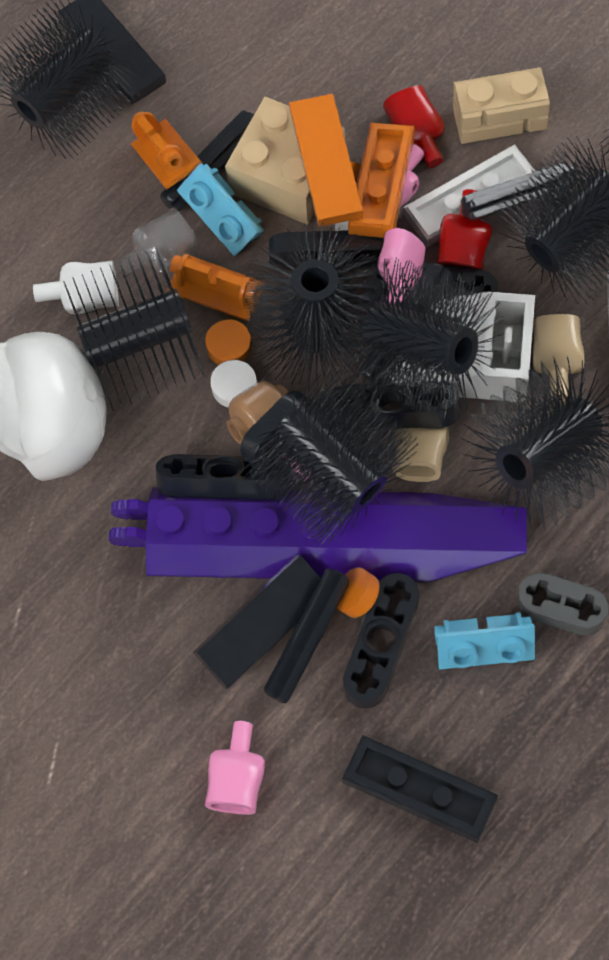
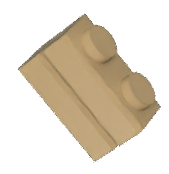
[453,67,550,144]

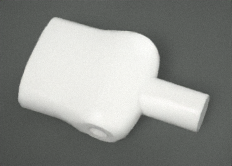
[33,260,119,314]

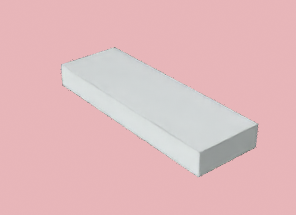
[404,144,536,247]

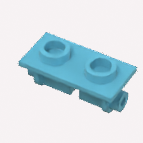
[177,163,265,257]
[434,612,535,670]

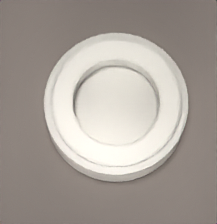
[211,360,257,407]

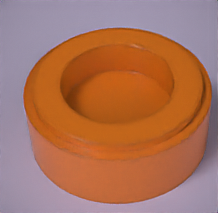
[205,319,252,365]
[337,567,379,618]

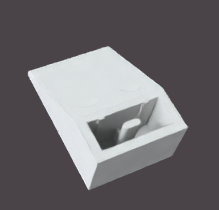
[390,292,535,403]

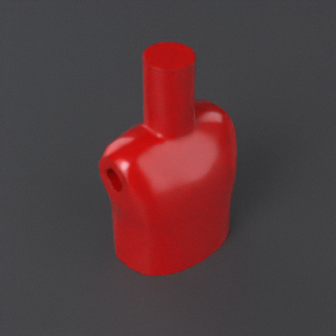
[383,85,445,168]
[437,189,492,270]

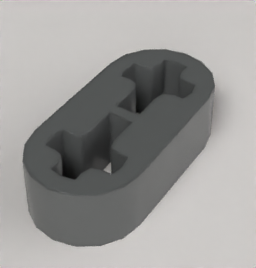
[517,573,608,636]

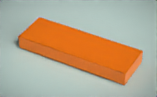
[289,93,363,227]
[348,123,415,238]

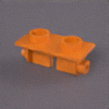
[131,112,202,190]
[166,253,266,321]

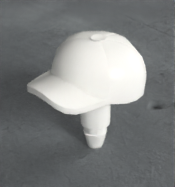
[0,332,107,481]

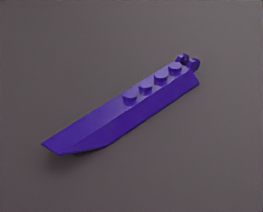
[109,487,527,582]

